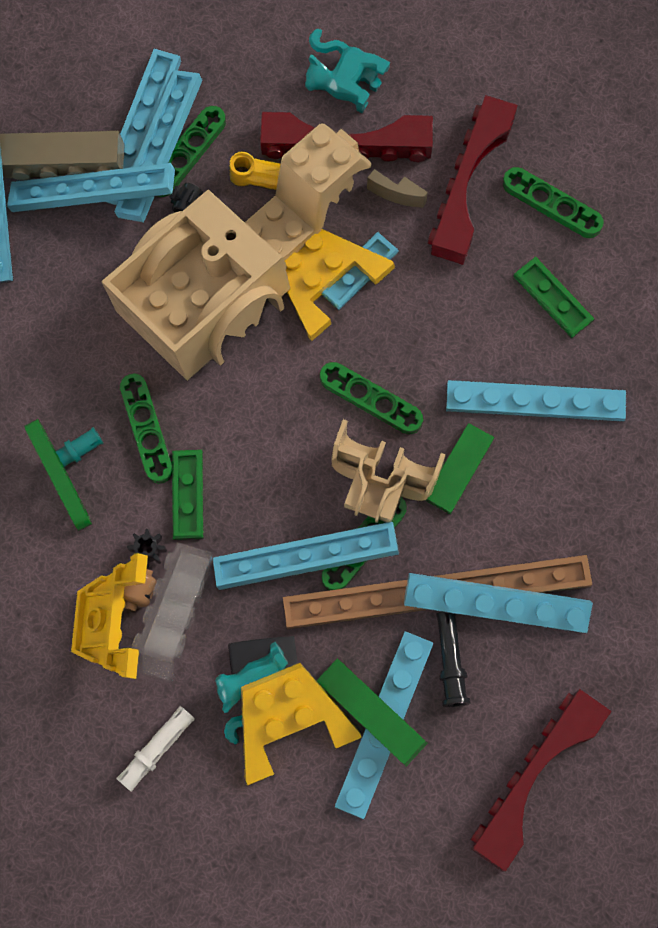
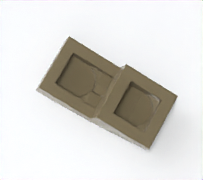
[367,169,428,208]

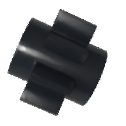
[169,183,204,212]
[127,529,167,569]

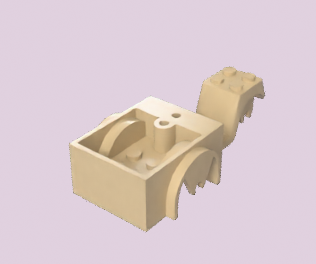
[101,123,371,381]

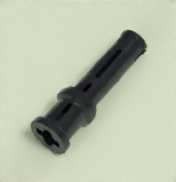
[436,611,471,707]

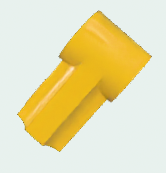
[230,152,281,190]

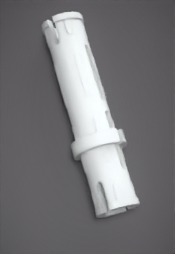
[116,706,195,792]

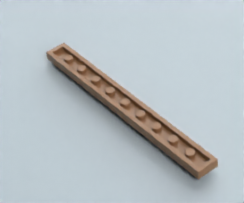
[283,555,592,629]

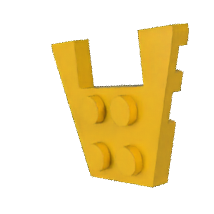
[284,229,395,341]
[71,553,148,679]
[241,663,362,785]

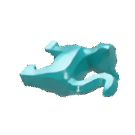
[305,28,390,113]
[215,641,288,744]

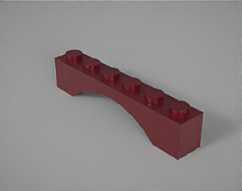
[428,95,518,265]
[260,112,433,162]
[470,689,611,872]

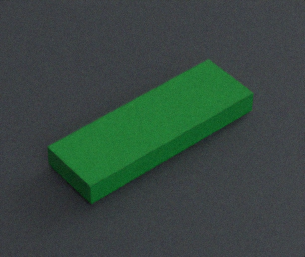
[513,257,594,339]
[425,423,495,515]
[172,450,204,540]

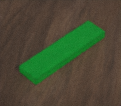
[317,658,428,767]

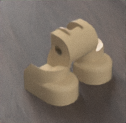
[331,419,446,523]

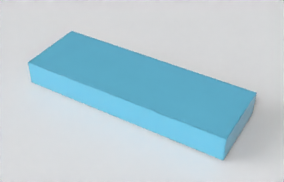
[322,232,399,310]

